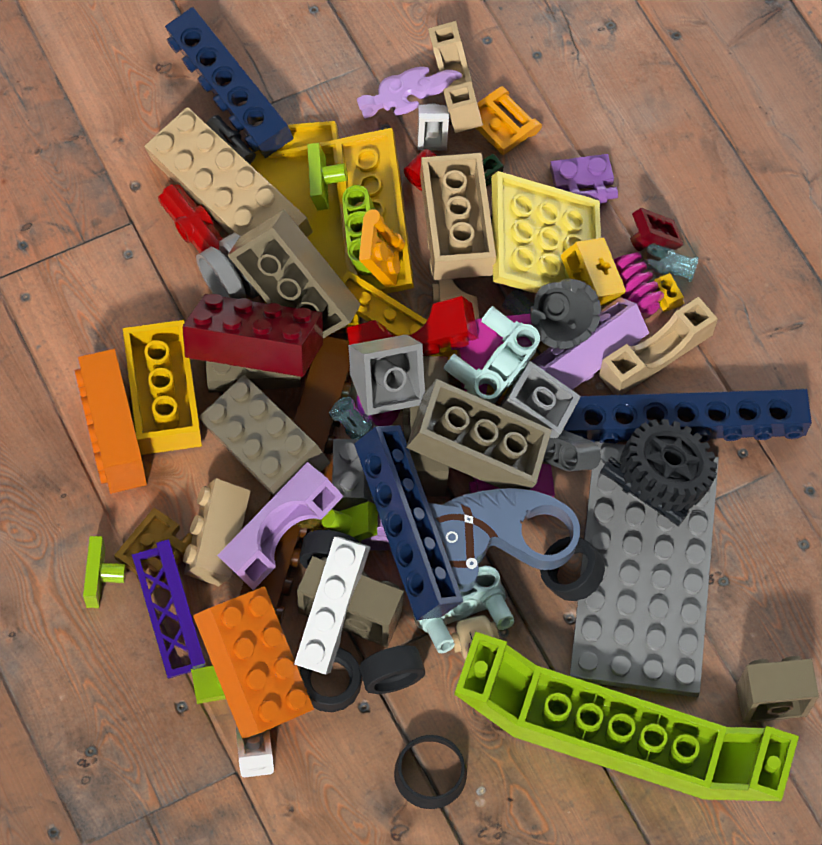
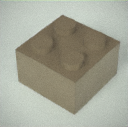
[736,656,819,723]

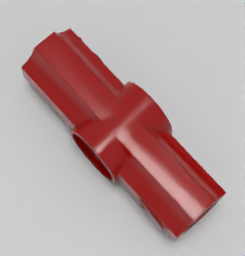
[158,184,223,253]

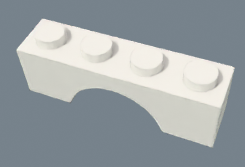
[294,537,370,675]

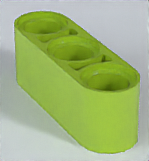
[342,185,378,276]

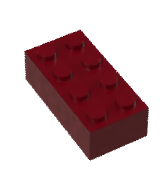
[182,294,323,377]

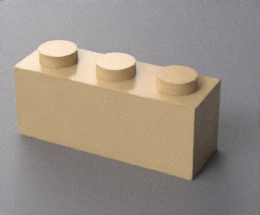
[183,478,251,586]

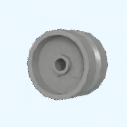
[196,233,260,299]

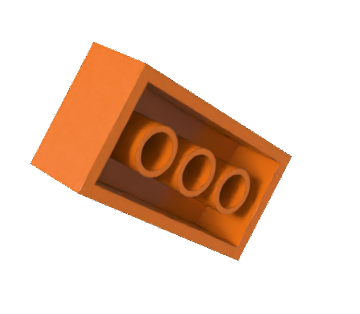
[74,349,147,494]
[193,586,314,739]

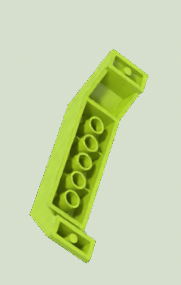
[454,631,799,801]

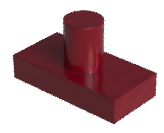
[630,208,684,251]

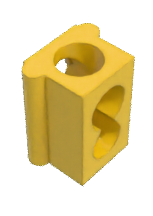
[653,273,685,312]

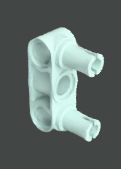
[443,306,540,404]
[413,565,514,653]

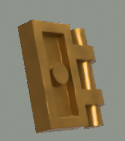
[114,507,193,589]

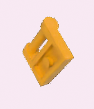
[476,86,542,155]
[359,209,405,287]

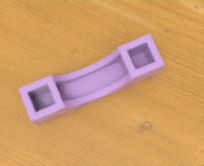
[217,462,343,590]

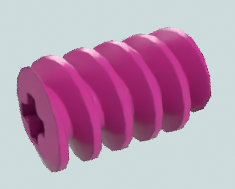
[614,252,664,319]

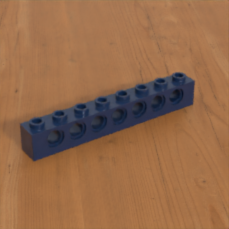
[563,389,812,444]

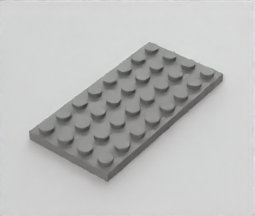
[569,441,719,697]

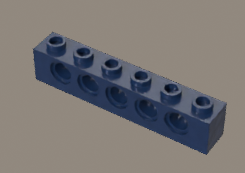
[165,7,294,159]
[354,425,464,620]

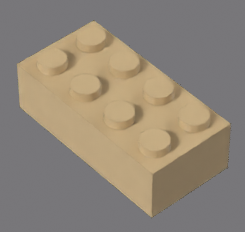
[420,153,496,280]

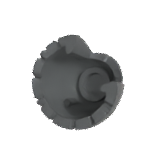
[530,278,601,349]

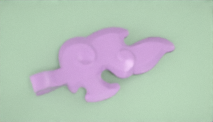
[357,67,462,118]

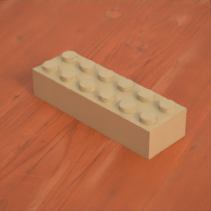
[144,107,313,237]

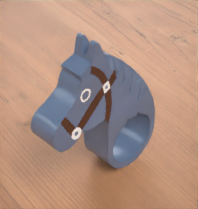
[428,488,580,592]

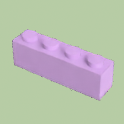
[531,297,649,390]

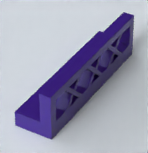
[132,539,205,679]

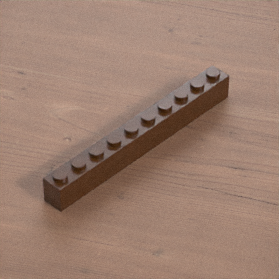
[239,336,353,625]

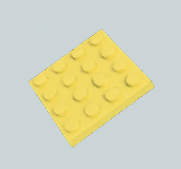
[491,171,601,293]

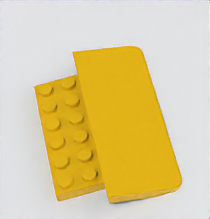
[249,121,415,334]

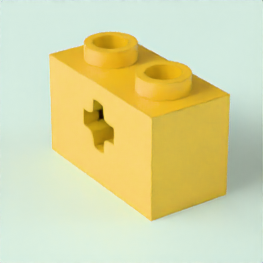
[560,237,626,306]

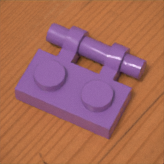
[550,154,618,204]

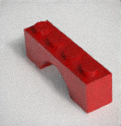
[347,296,479,356]

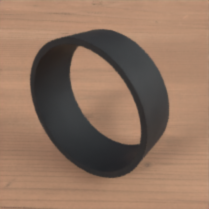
[394,735,467,809]

